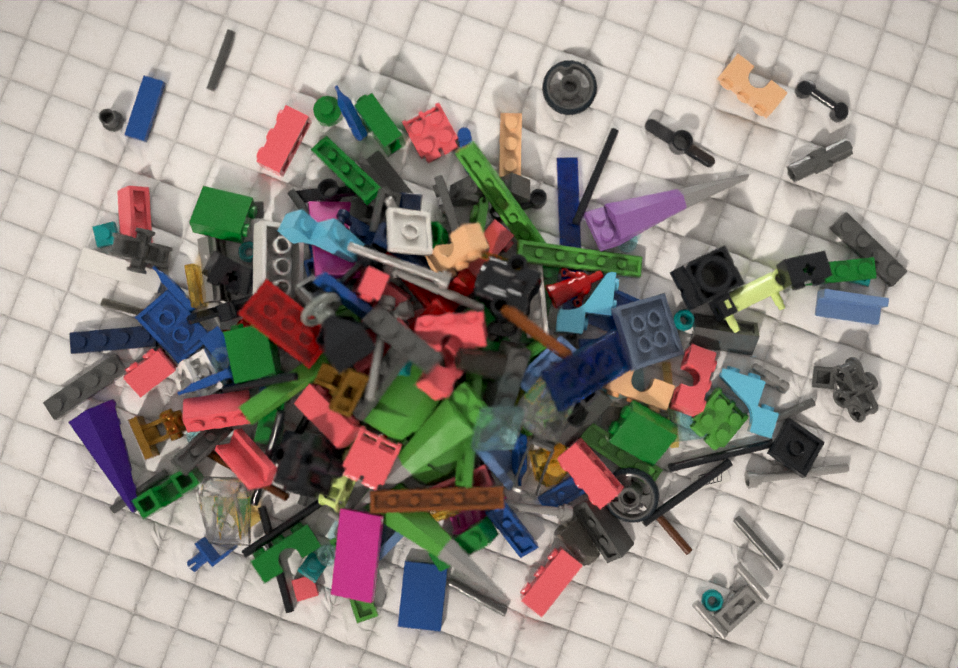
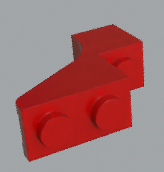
[409,268,477,334]

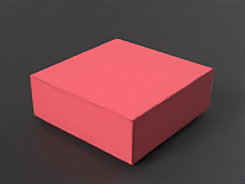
[292,576,319,602]

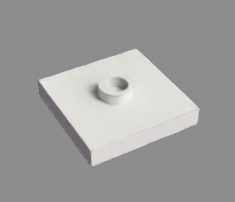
[386,207,433,256]

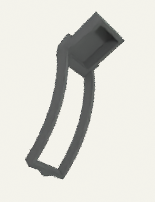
[511,428,556,500]

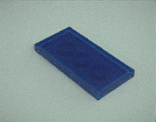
[540,330,632,412]

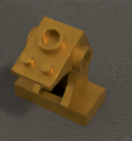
[314,363,369,417]
[128,409,187,460]

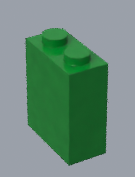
[354,93,405,157]
[189,186,257,244]
[223,324,283,383]
[608,400,678,466]

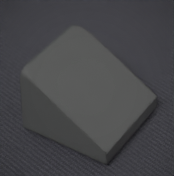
[812,366,837,390]

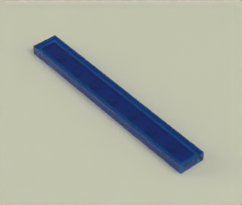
[556,157,583,310]

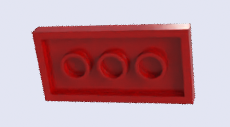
[238,279,322,369]

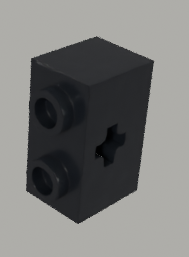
[202,250,253,296]
[776,250,832,291]

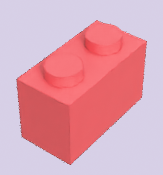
[123,347,177,398]

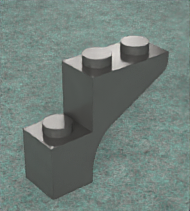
[449,172,530,206]

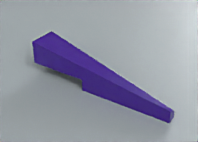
[68,399,138,513]

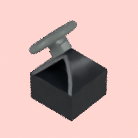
[301,293,377,374]

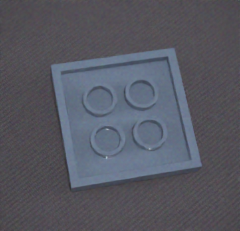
[611,293,684,371]

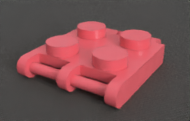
[402,102,458,164]
[343,425,403,490]

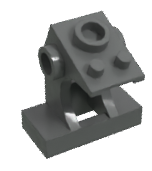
[349,188,401,233]

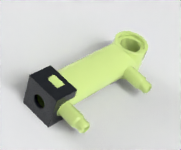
[708,269,785,333]

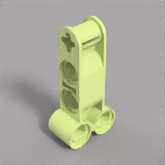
[318,434,377,513]

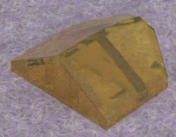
[529,443,569,487]

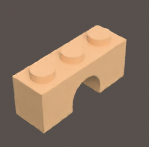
[717,54,788,118]
[499,113,522,178]
[425,223,489,278]
[602,363,675,413]

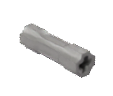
[197,237,223,303]

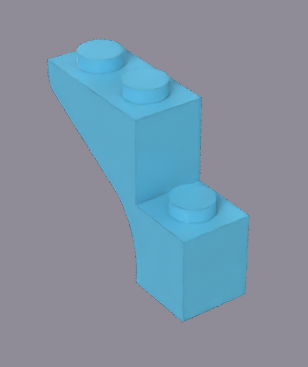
[278,209,365,263]
[555,272,619,335]
[719,366,779,438]

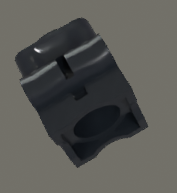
[669,245,745,311]
[473,254,542,323]
[271,430,346,498]

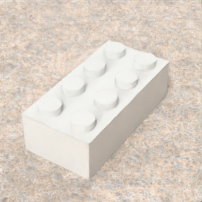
[253,221,304,301]

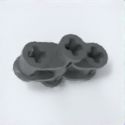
[108,228,173,274]
[832,357,879,423]

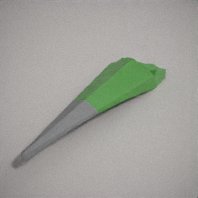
[353,382,495,510]
[361,481,506,599]

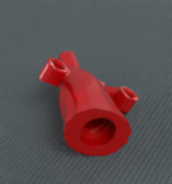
[545,268,604,309]

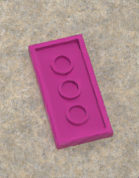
[308,201,361,279]
[331,507,384,603]

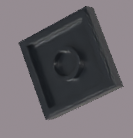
[767,418,825,478]

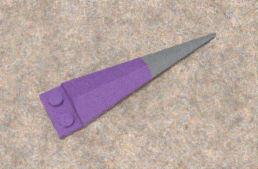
[584,174,750,251]

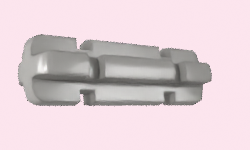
[749,363,790,394]

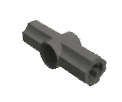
[787,138,853,183]

